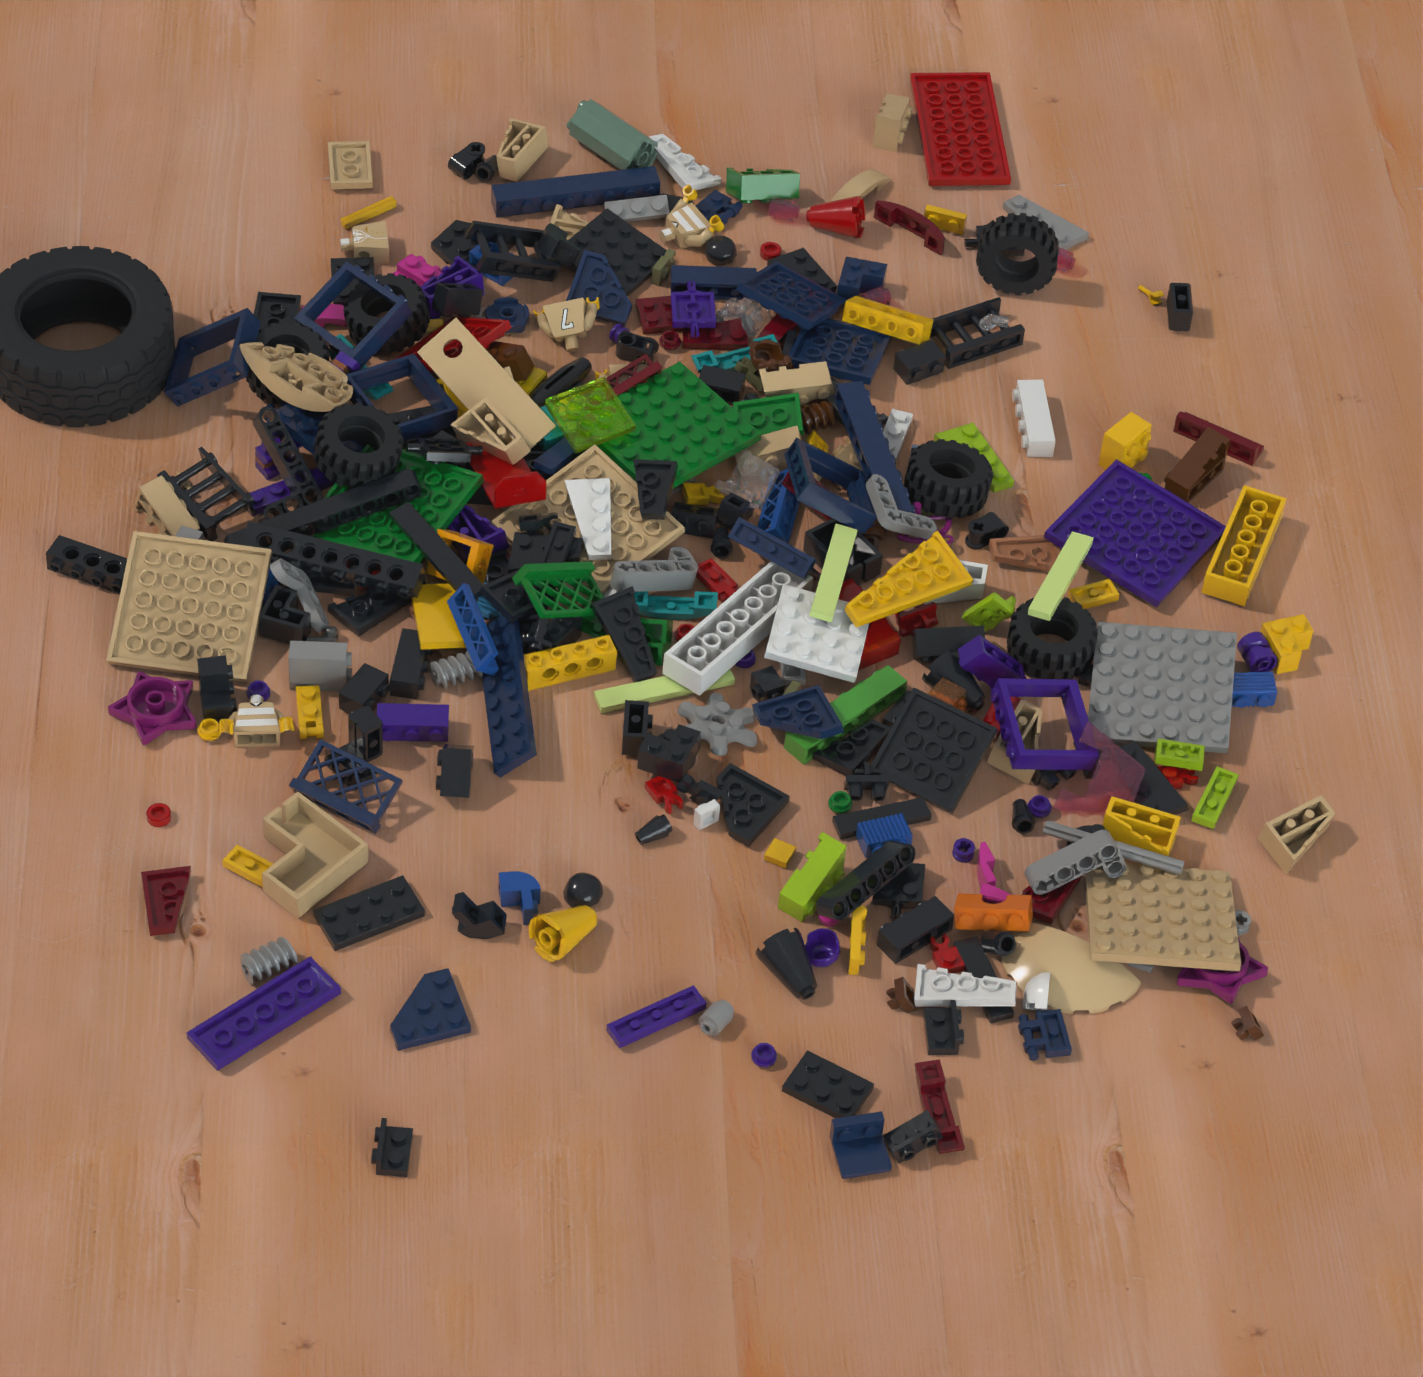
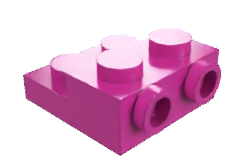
[394,254,442,286]

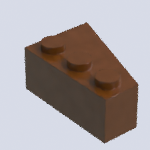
[486,341,535,381]
[1164,427,1230,503]

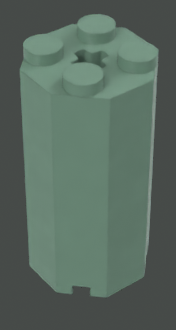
[567,100,658,170]

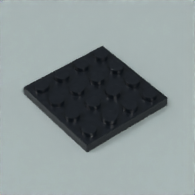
[566,208,667,296]
[870,688,998,814]

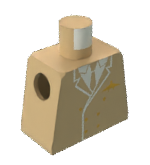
[340,221,389,264]

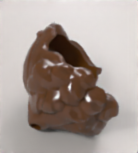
[749,340,794,374]

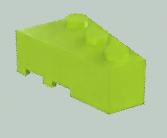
[778,832,847,922]

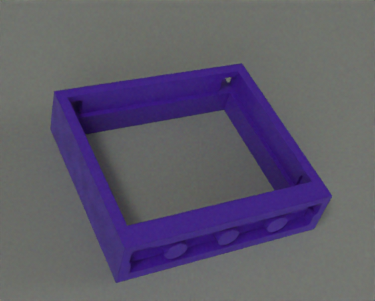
[990,678,1099,770]

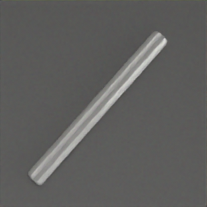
[1043,821,1184,875]

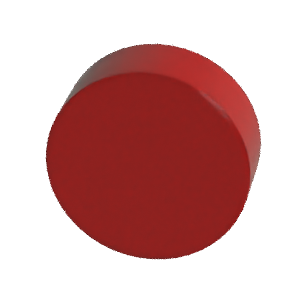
[760,242,781,261]
[146,803,171,827]

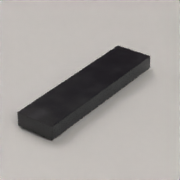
[832,797,931,839]
[953,936,1014,1023]

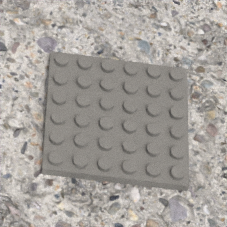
[1088,622,1237,754]

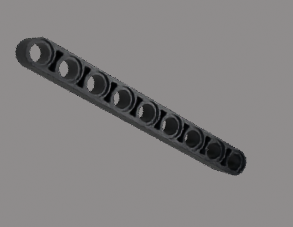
[224,469,422,548]

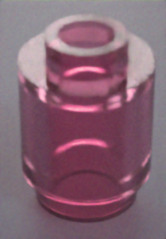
[769,198,800,221]
[1057,247,1076,272]
[861,286,892,306]

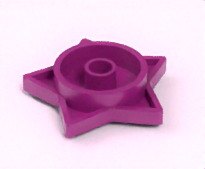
[108,671,197,745]
[1177,937,1268,1004]

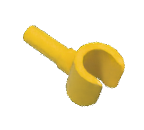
[1138,285,1164,305]

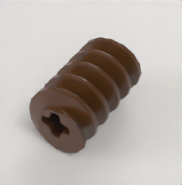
[801,401,835,433]

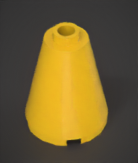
[528,905,597,962]

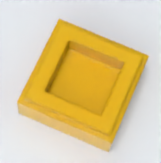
[764,838,796,869]

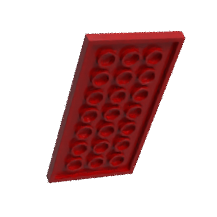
[910,72,1011,186]

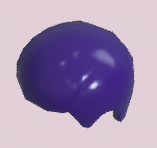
[805,928,841,967]

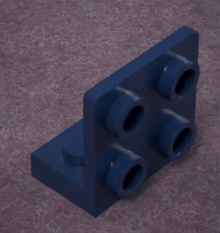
[829,1111,892,1179]

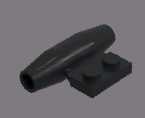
[530,357,605,414]

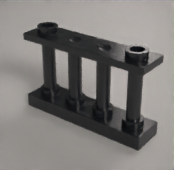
[464,221,561,282]
[930,297,1025,369]
[157,447,256,541]

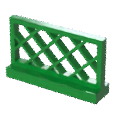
[512,561,604,619]

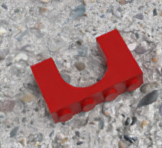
[838,578,901,671]

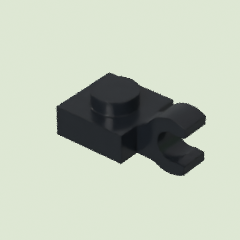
[519,512,558,533]

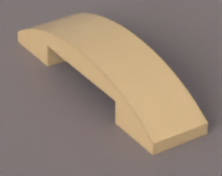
[830,169,891,202]

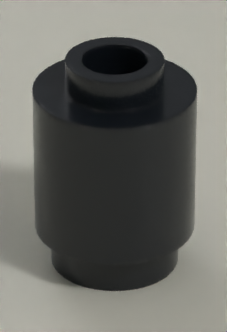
[981,930,1016,956]

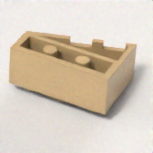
[873,93,913,152]
[496,118,549,182]
[759,361,835,405]
[451,397,531,465]
[735,426,803,477]
[133,475,200,536]
[986,699,1043,785]
[1258,795,1335,875]

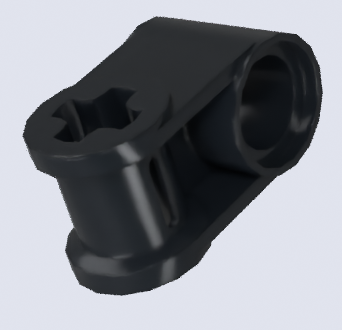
[448,142,485,179]
[615,331,659,364]
[965,512,1009,550]

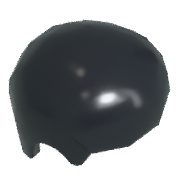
[705,236,737,265]
[563,873,603,908]

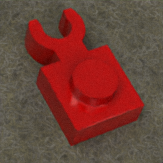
[1157,766,1199,789]
[645,776,683,814]
[930,934,965,973]

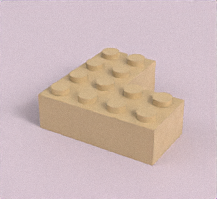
[262,792,368,918]

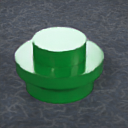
[828,791,852,814]

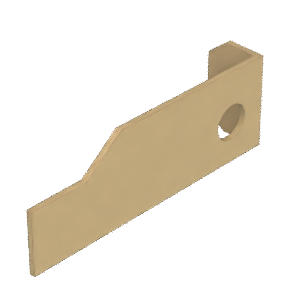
[417,318,556,450]

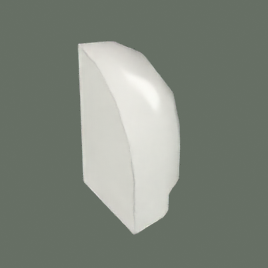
[1022,972,1050,1011]

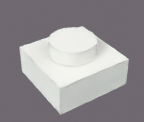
[694,799,720,830]

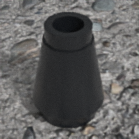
[475,155,498,181]
[710,527,733,559]
[1012,799,1036,834]
[635,814,672,845]

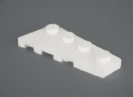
[565,478,612,560]
[914,964,1017,1007]

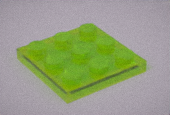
[545,377,636,454]

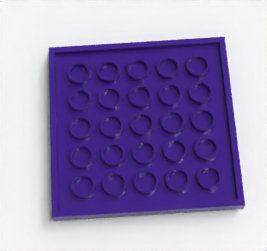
[1044,459,1226,607]

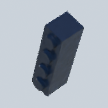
[670,265,757,301]

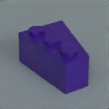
[421,256,485,319]
[446,505,509,562]

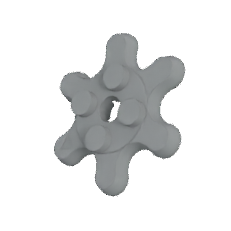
[677,693,757,756]

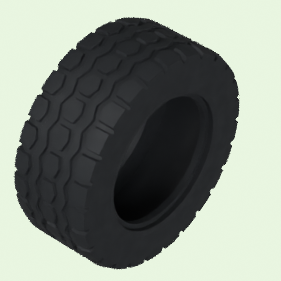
[0,246,175,427]

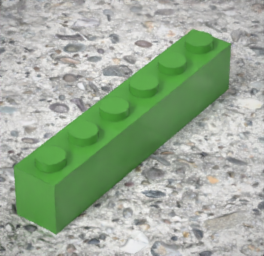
[784,665,908,765]

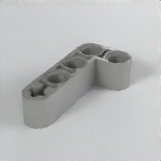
[610,546,698,592]
[1024,830,1127,895]

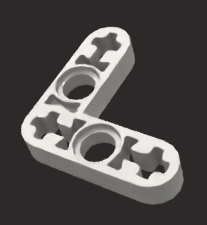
[865,474,937,539]
[270,558,329,633]

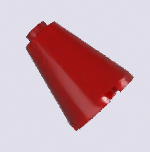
[806,196,866,238]

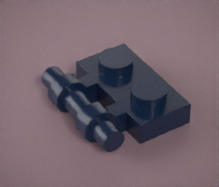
[695,190,743,225]
[1018,1009,1072,1061]

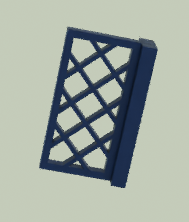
[728,517,821,581]
[289,739,403,834]

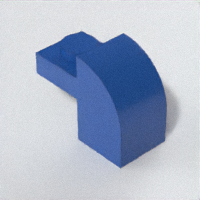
[498,871,541,925]

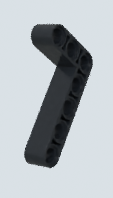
[253,406,322,523]

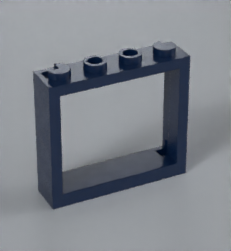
[294,261,412,368]
[164,308,261,407]
[346,354,459,441]
[784,437,877,534]

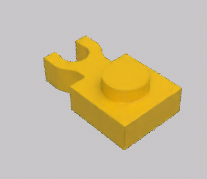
[681,483,724,505]

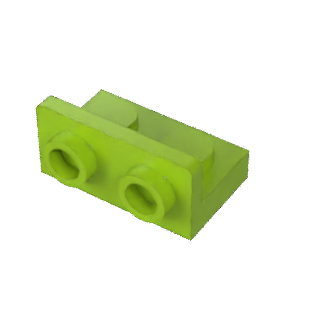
[962,592,1016,632]
[1154,738,1205,771]

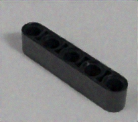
[816,840,916,920]

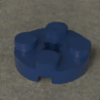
[486,297,529,333]

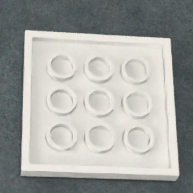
[764,584,869,683]

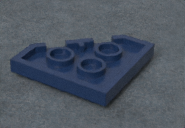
[566,250,632,326]
[752,685,844,739]
[390,968,471,1051]

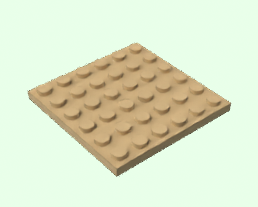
[492,444,685,609]
[106,531,272,683]
[1084,864,1241,971]

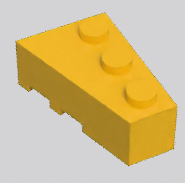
[1103,796,1181,857]

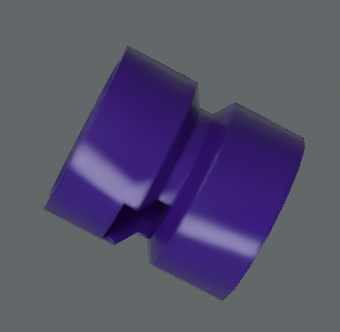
[1237,632,1278,672]

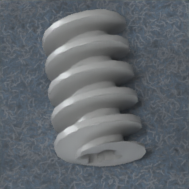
[430,650,483,689]
[240,937,298,984]

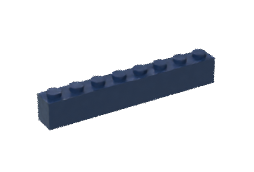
[491,166,660,217]
[834,381,915,530]

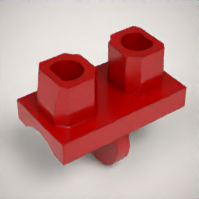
[895,602,938,637]

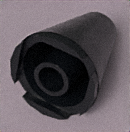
[922,648,985,712]
[756,928,817,1000]

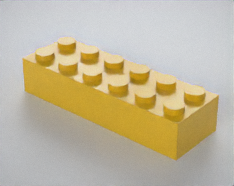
[1201,485,1287,607]

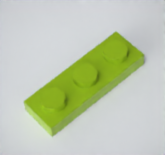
[1191,766,1239,830]

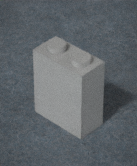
[288,641,352,692]

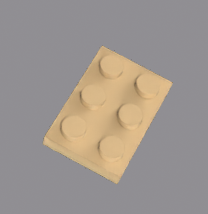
[328,141,373,190]

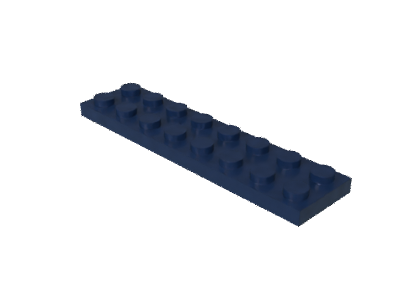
[482,615,537,778]

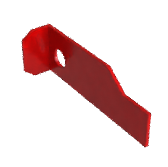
[467,443,546,508]

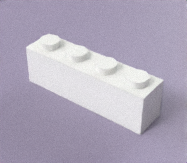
[1012,380,1056,457]

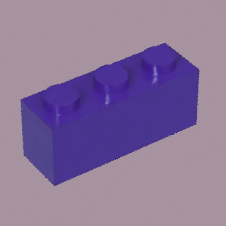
[958,635,1026,689]
[377,703,449,742]

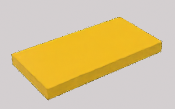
[411,583,466,650]

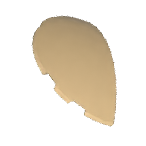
[239,342,353,412]
[1001,923,1141,1014]

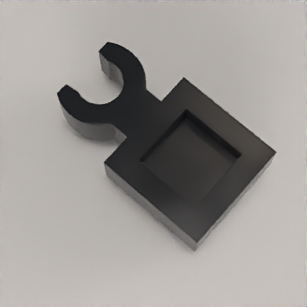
[676,773,722,805]

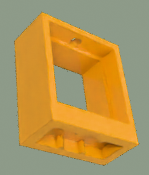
[427,529,494,584]

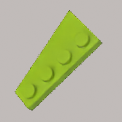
[934,423,1014,493]

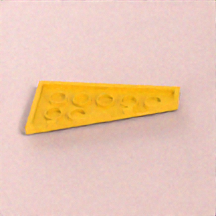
[844,530,973,628]

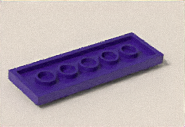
[187,956,341,1071]

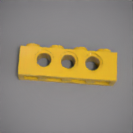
[842,296,934,345]
[523,635,617,691]

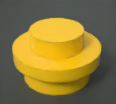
[197,718,221,741]

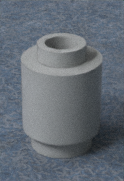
[698,1000,734,1036]

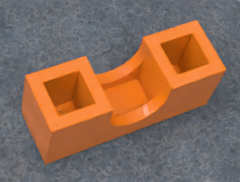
[954,893,1033,931]

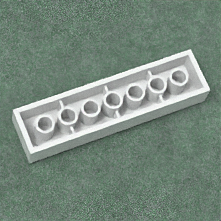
[662,562,813,696]

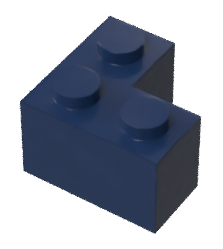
[837,257,888,300]

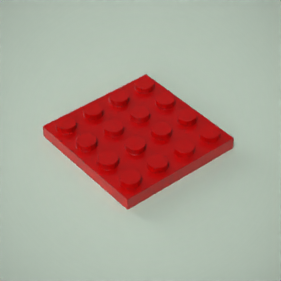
[396,317,512,371]

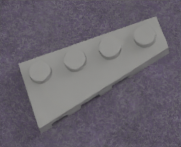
[1002,195,1089,254]

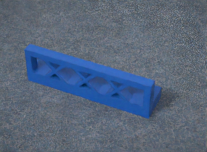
[757,468,800,544]
[447,583,499,675]

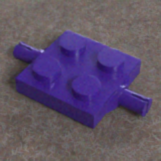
[670,281,716,338]

